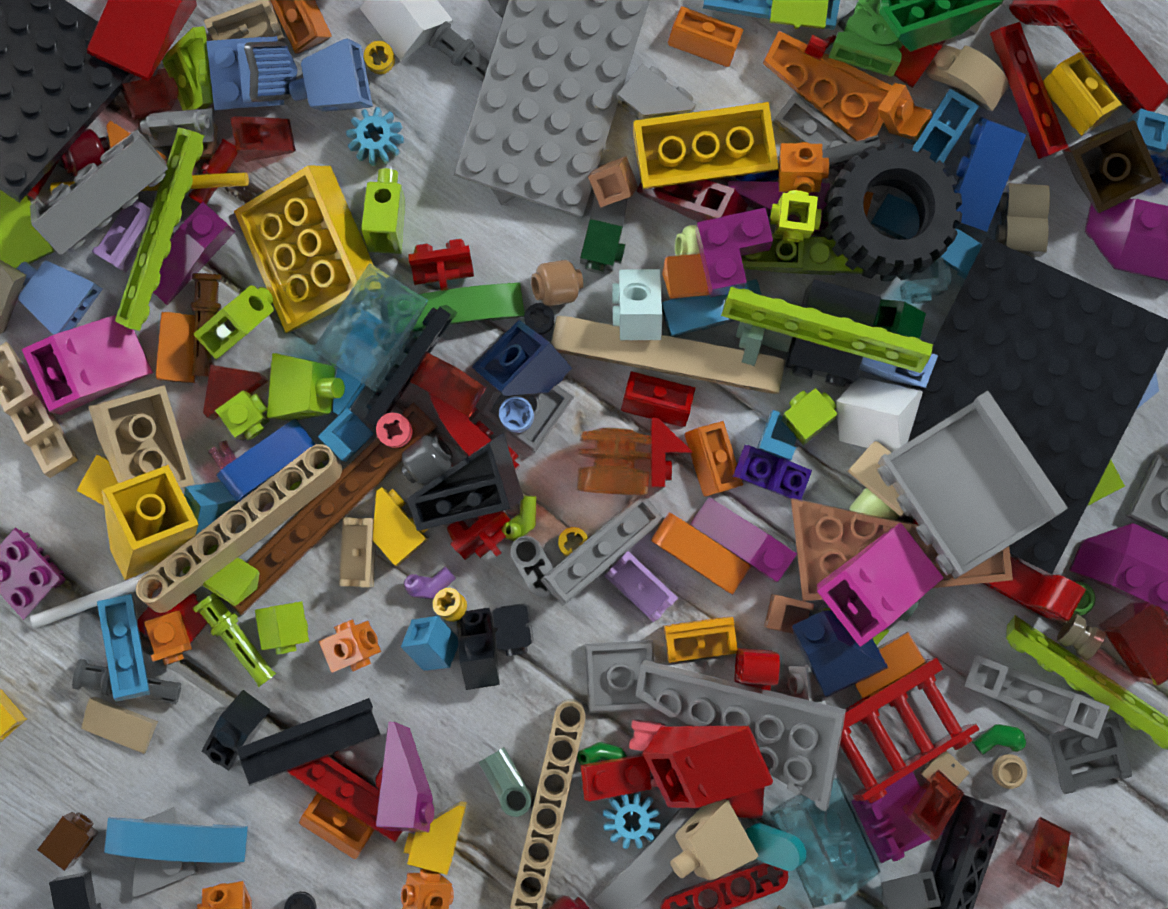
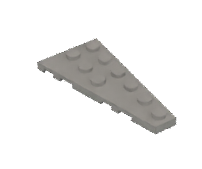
[636,660,846,812]

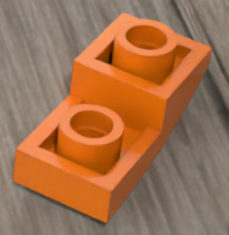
[855,632,925,698]

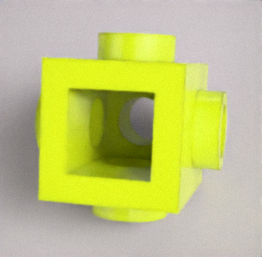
[770,190,822,242]

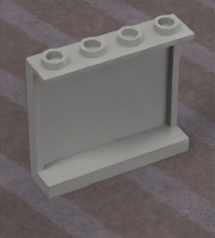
[877,391,1068,579]

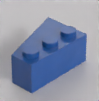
[953,116,1026,232]

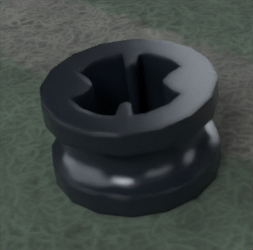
[524,303,555,335]
[284,891,317,909]

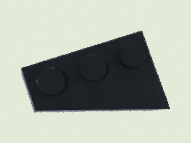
[407,433,524,531]

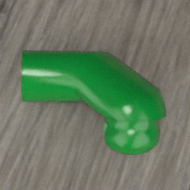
[972,724,1026,755]
[577,742,627,765]

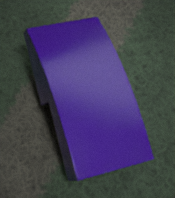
[733,445,812,500]

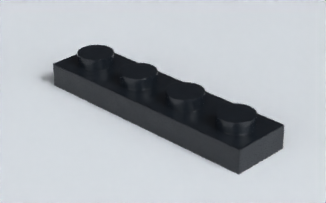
[364,305,458,427]

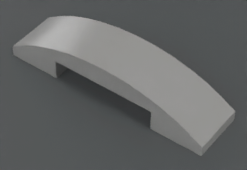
[964,655,1110,739]
[594,808,699,909]

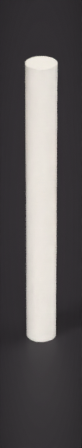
[30,574,145,629]

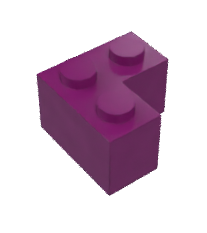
[695,208,773,298]

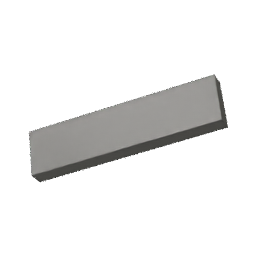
[772,94,891,203]
[541,493,664,606]

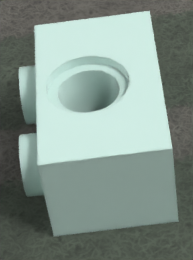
[612,269,662,340]

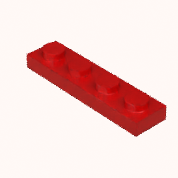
[990,22,1068,159]
[286,756,403,843]

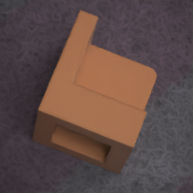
[588,156,638,208]
[764,594,815,634]

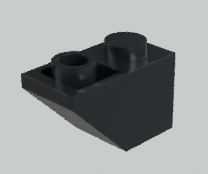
[457,607,500,690]
[201,690,271,771]

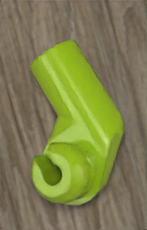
[502,496,536,541]

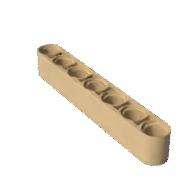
[551,316,786,394]
[136,444,342,613]
[510,699,585,909]

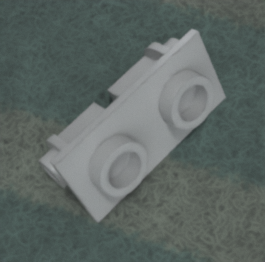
[140,108,214,147]

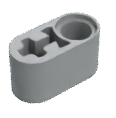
[510,536,554,597]

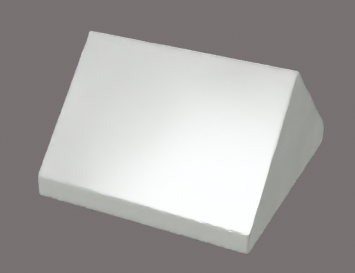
[360,0,453,62]
[836,377,923,453]

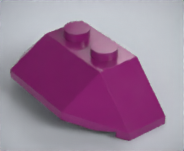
[1084,199,1168,281]
[1069,523,1168,616]

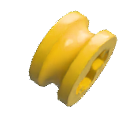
[363,41,395,75]
[558,527,588,557]
[432,587,467,622]

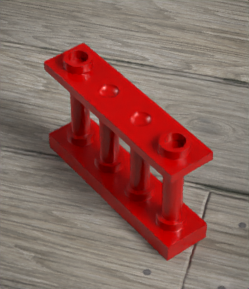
[840,657,980,803]

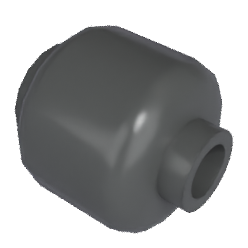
[401,435,453,486]

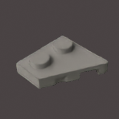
[132,807,198,898]

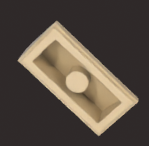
[848,441,904,516]
[81,697,158,754]

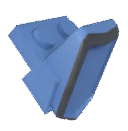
[206,36,298,110]

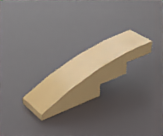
[0,342,79,478]

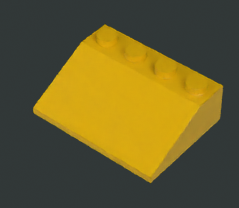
[234,165,383,333]

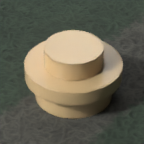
[992,754,1027,789]

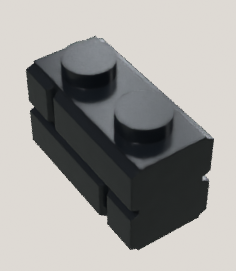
[492,603,534,656]

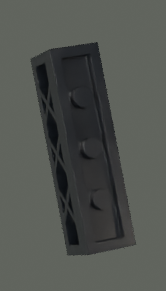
[236,698,381,786]
[930,792,1007,909]

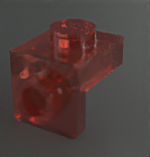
[121,68,179,120]

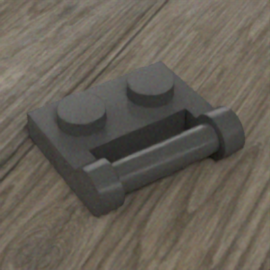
[1047,717,1132,794]

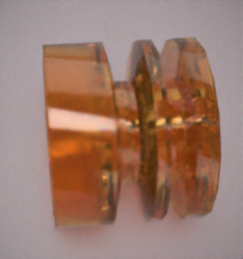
[576,428,652,495]

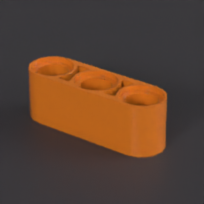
[650,512,751,595]

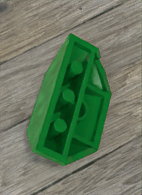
[879,0,1004,52]

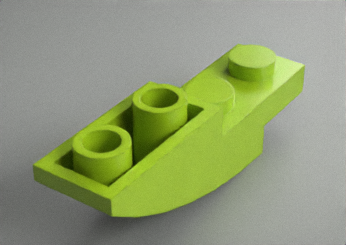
[741,233,863,275]

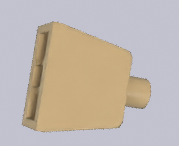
[670,800,759,880]

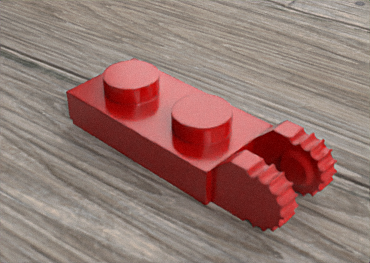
[581,754,658,802]

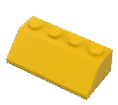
[632,102,779,189]

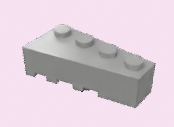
[30,129,168,255]

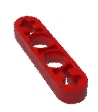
[660,861,789,909]

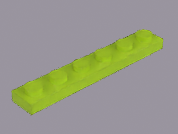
[115,127,204,331]
[721,287,933,373]
[1006,615,1168,750]

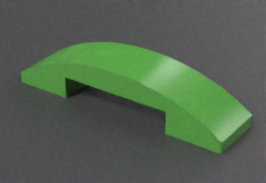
[387,283,525,335]

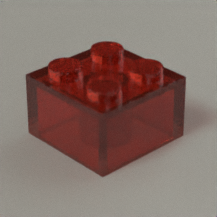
[1099,602,1168,686]

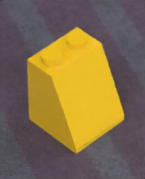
[102,465,199,580]

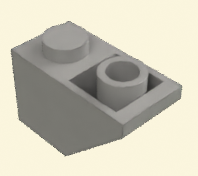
[617,63,696,120]

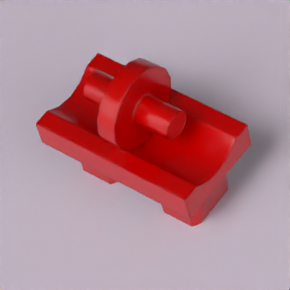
[408,239,474,291]
[447,511,511,560]

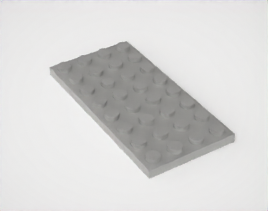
[453,0,650,218]

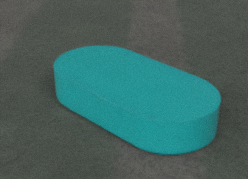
[745,823,806,871]

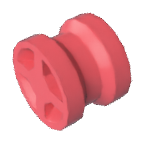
[376,412,413,449]
[629,720,665,751]

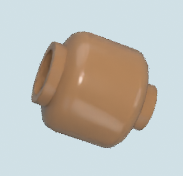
[531,260,583,306]

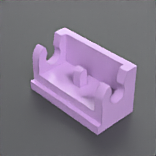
[92,200,151,273]
[604,551,678,622]

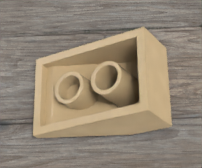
[88,385,195,488]

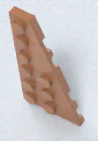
[791,498,1013,601]

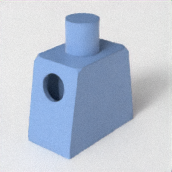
[289,38,373,112]
[16,260,103,335]

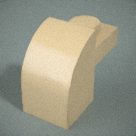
[925,44,1010,111]

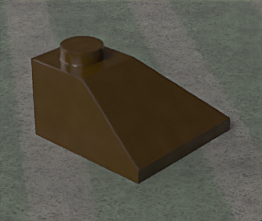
[1062,120,1162,213]

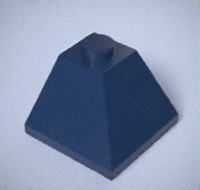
[472,320,572,396]
[792,610,888,698]

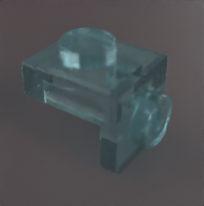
[900,257,951,304]

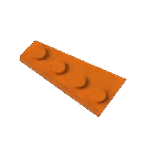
[763,31,892,141]

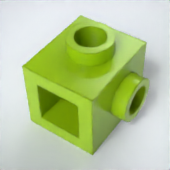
[782,388,838,445]
[215,390,270,441]
[255,601,309,655]

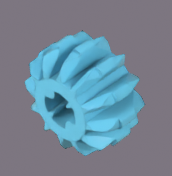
[346,107,404,166]
[603,792,661,849]

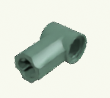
[478,747,534,817]

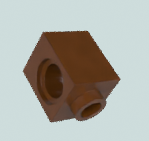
[37,812,99,871]

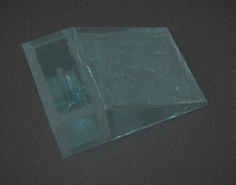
[312,263,428,392]

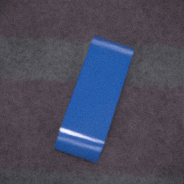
[216,419,316,503]

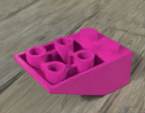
[22,314,153,415]
[817,522,944,647]

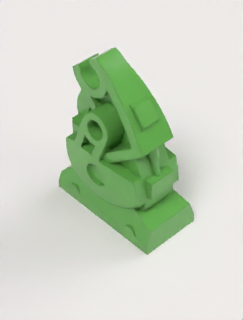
[828,0,903,77]

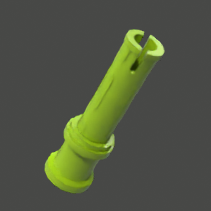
[193,593,276,687]

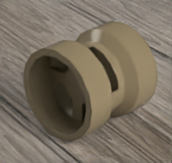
[1057,613,1106,661]

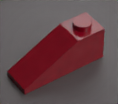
[636,180,749,222]

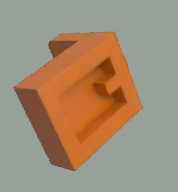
[877,82,933,140]
[144,611,192,666]

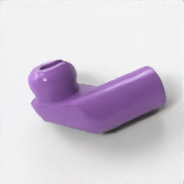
[404,567,456,599]

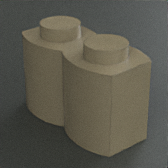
[995,183,1050,257]

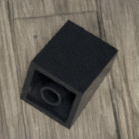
[785,279,881,387]

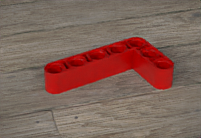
[1009,0,1168,114]
[912,518,1086,621]
[727,648,780,819]

